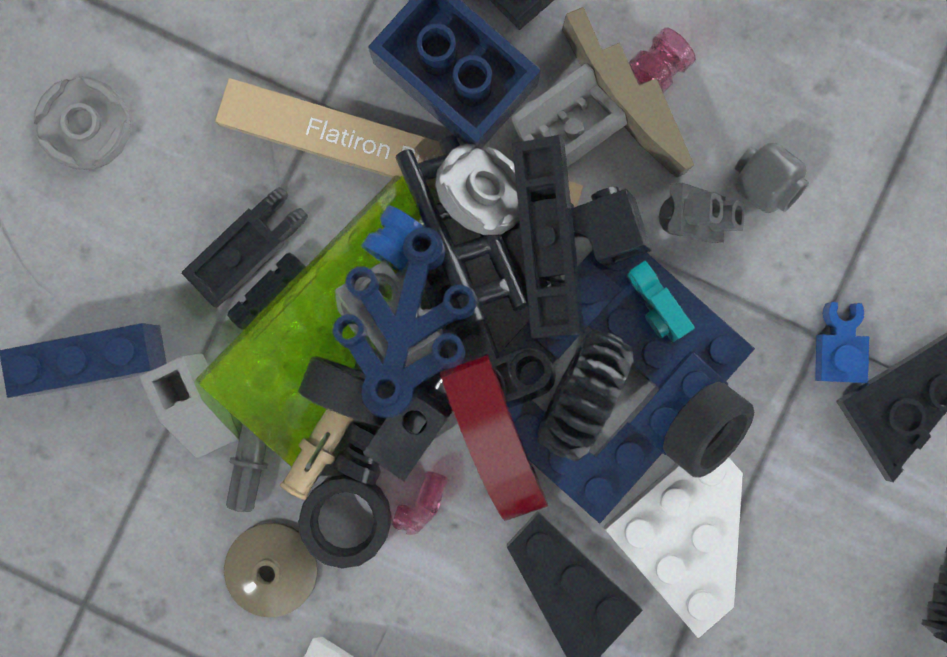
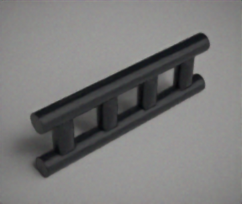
[395,136,528,327]

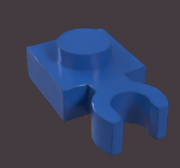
[815,302,869,383]

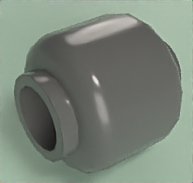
[735,143,809,213]

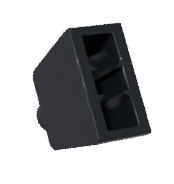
[363,367,453,481]

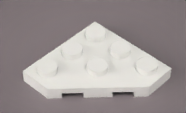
[603,457,743,638]

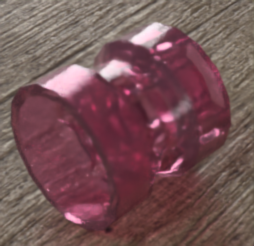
[629,27,696,93]

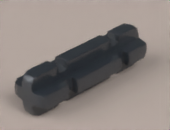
[227,253,307,331]

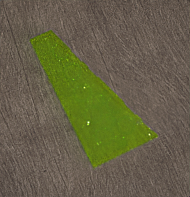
[195,175,424,467]

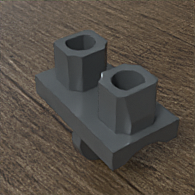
[659,183,745,243]

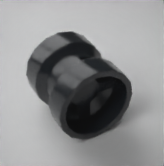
[332,422,381,485]

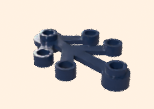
[333,227,476,418]

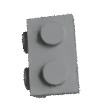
[512,64,628,167]

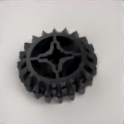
[537,329,633,462]

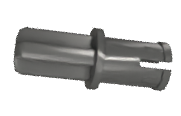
[226,416,272,512]

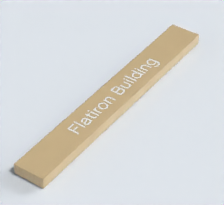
[215,78,583,207]

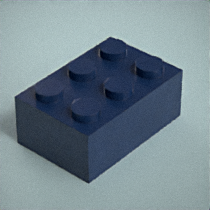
[368,0,541,149]

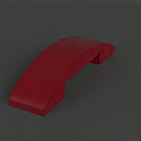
[440,355,548,521]

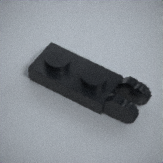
[181,187,308,308]

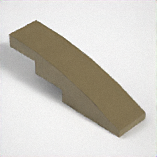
[562,7,694,178]

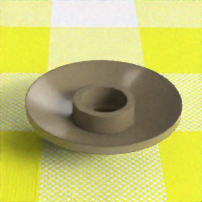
[224,523,318,617]

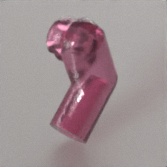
[392,471,448,535]

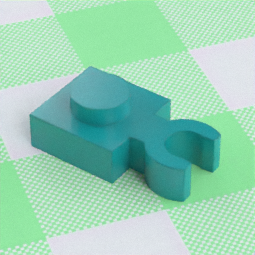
[626,261,695,342]

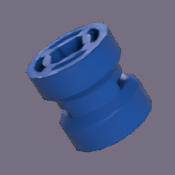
[361,205,424,272]

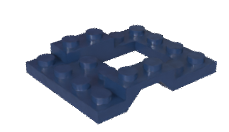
[499,249,755,524]

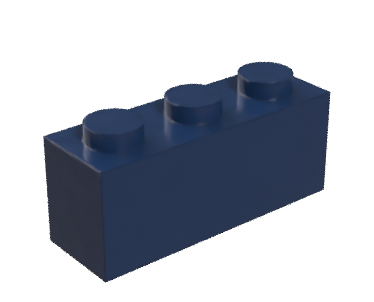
[0,323,167,398]

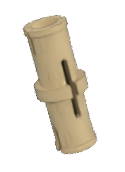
[280,409,354,500]

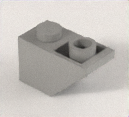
[139,354,240,458]

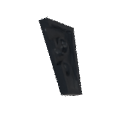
[836,332,947,483]
[506,511,643,657]

